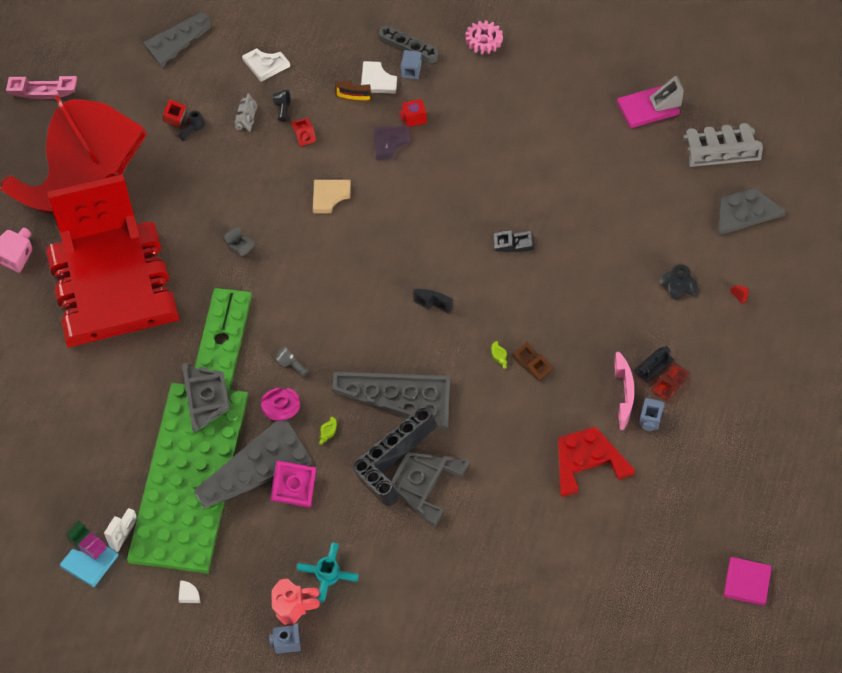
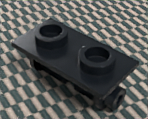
[633,346,674,383]

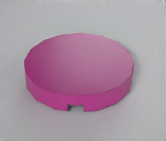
[261,387,300,421]

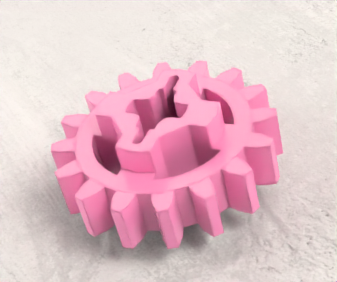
[465,20,503,54]

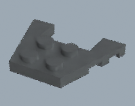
[391,452,469,527]

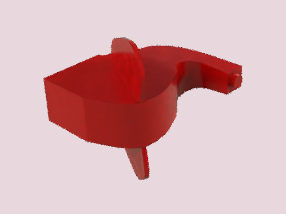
[0,94,148,214]

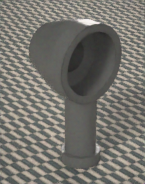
[275,346,309,377]

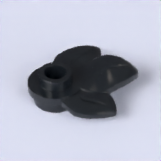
[660,264,697,300]

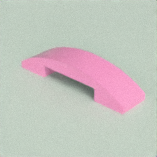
[6,76,78,99]
[614,352,634,430]

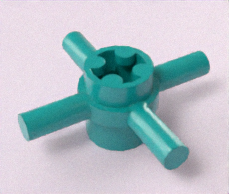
[297,542,359,602]

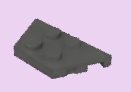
[718,188,785,235]
[182,363,230,432]

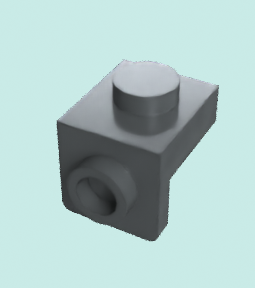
[223,226,255,257]

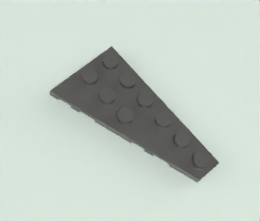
[332,372,450,431]
[194,419,312,509]

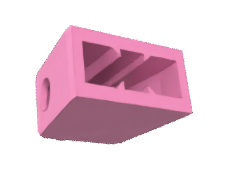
[0,228,32,273]

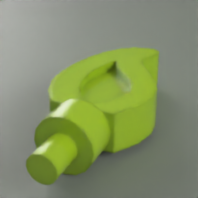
[491,341,507,369]
[319,416,337,445]

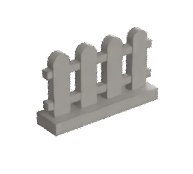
[683,123,763,167]

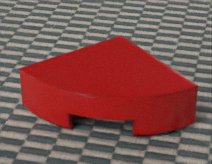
[730,285,749,304]

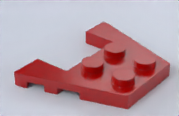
[558,426,635,497]

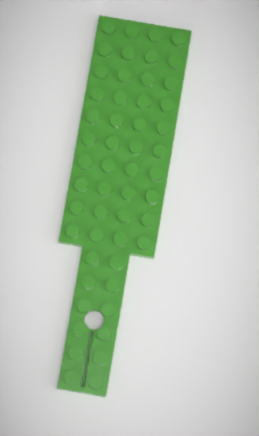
[127,288,252,574]

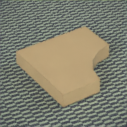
[313,180,351,213]

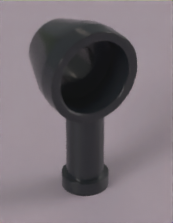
[273,89,291,122]
[178,111,205,141]

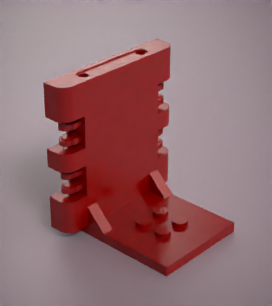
[46,174,180,348]

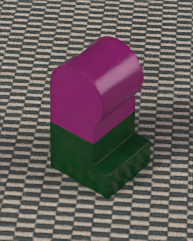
[66,520,107,560]

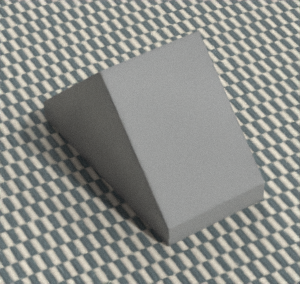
[650,76,684,111]

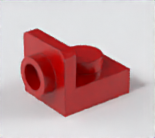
[291,118,316,146]

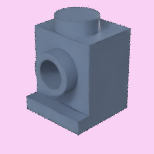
[639,398,665,431]
[269,623,301,654]

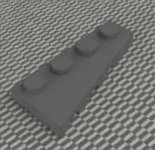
[143,12,212,68]

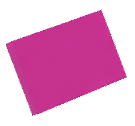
[617,85,680,128]

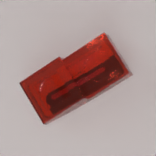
[650,362,690,401]

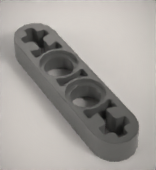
[379,26,438,63]

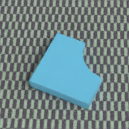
[60,547,119,588]

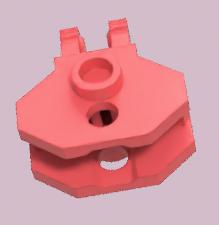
[272,579,320,626]

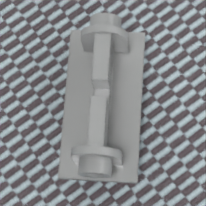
[234,93,257,132]

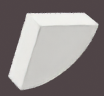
[179,581,200,603]

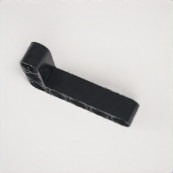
[353,407,437,506]

